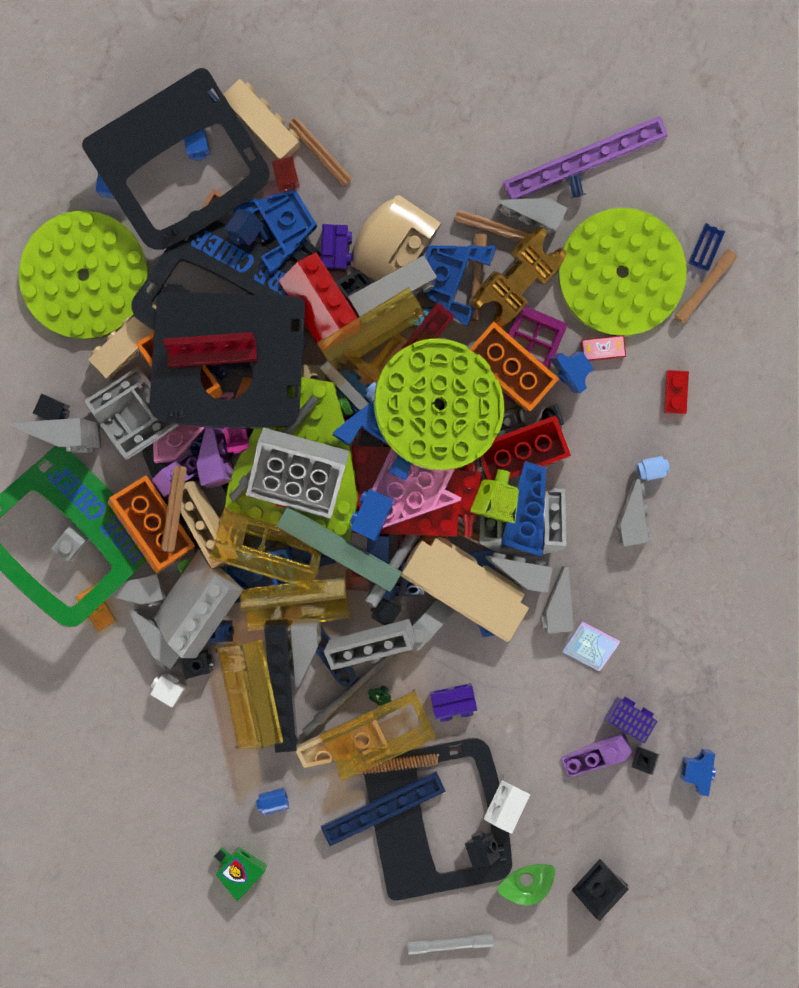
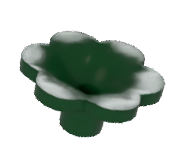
[367,686,392,707]

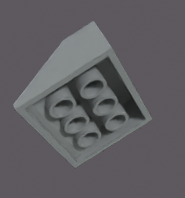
[12,418,101,454]
[246,428,349,519]
[153,549,244,658]

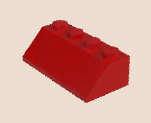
[279,252,361,353]
[478,416,571,481]

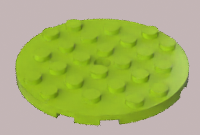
[558,208,687,336]
[19,211,149,340]
[374,339,504,471]

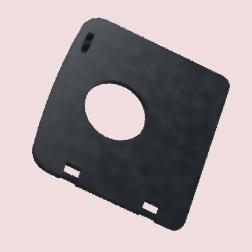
[149,292,306,429]

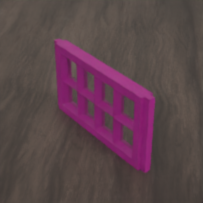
[502,306,568,405]

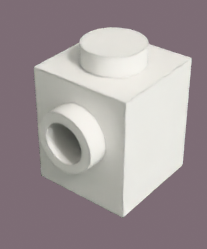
[150,673,186,708]

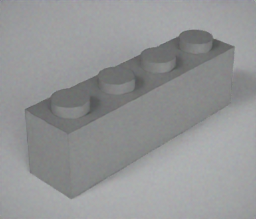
[348,256,437,325]
[324,619,416,670]

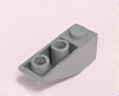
[497,198,568,235]
[617,479,651,546]
[485,552,552,593]
[288,618,321,687]

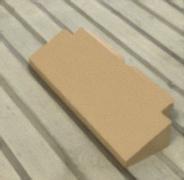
[400,537,529,642]

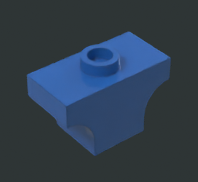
[550,352,594,393]
[680,749,716,797]

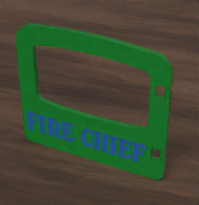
[0,446,147,628]

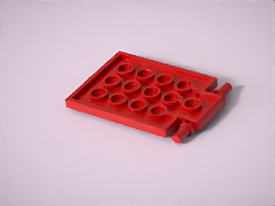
[351,446,481,537]

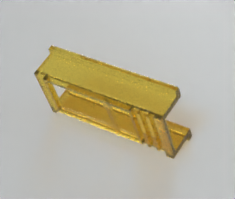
[317,287,426,371]
[209,507,322,589]
[240,575,350,631]
[215,640,283,749]
[320,689,436,781]

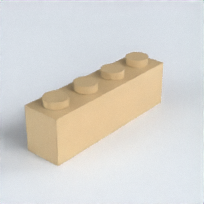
[223,79,300,164]
[88,302,156,380]
[180,481,239,569]

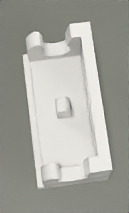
[484,780,530,834]

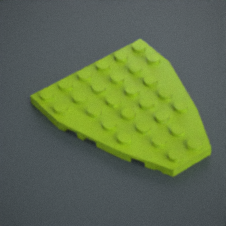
[223,377,358,541]

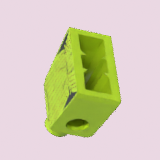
[470,469,519,523]

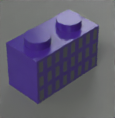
[605,696,658,743]

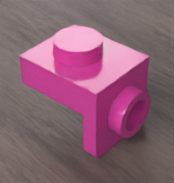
[223,428,249,453]

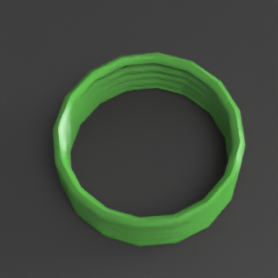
[339,395,354,417]

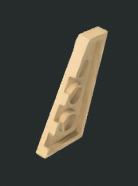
[296,711,390,768]

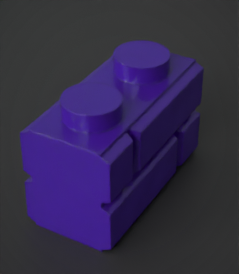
[321,224,352,272]
[430,683,477,722]

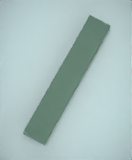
[277,507,402,592]

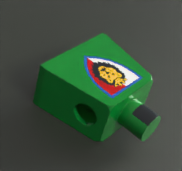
[213,847,267,902]

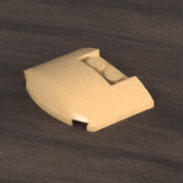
[352,195,441,282]

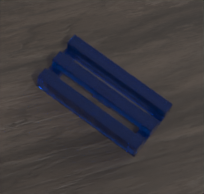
[688,223,725,271]

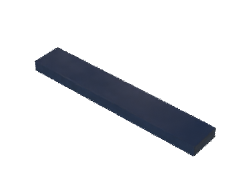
[321,771,446,846]

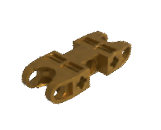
[471,227,567,327]

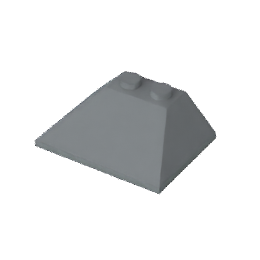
[84,366,179,460]
[479,486,567,556]

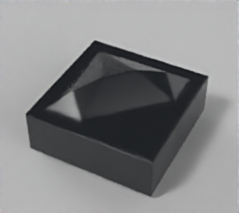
[632,746,659,775]

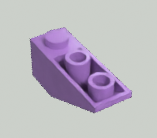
[197,427,234,489]
[151,452,199,497]
[561,732,632,778]

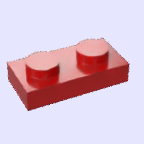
[664,370,689,414]

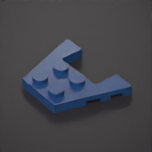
[233,189,317,275]
[422,245,497,327]
[332,400,411,482]

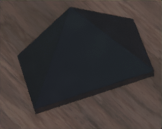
[335,269,371,301]

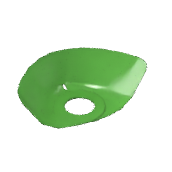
[498,864,555,906]

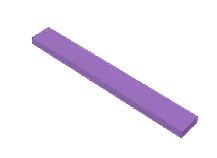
[503,116,668,199]

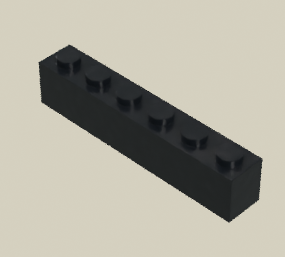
[264,619,298,753]

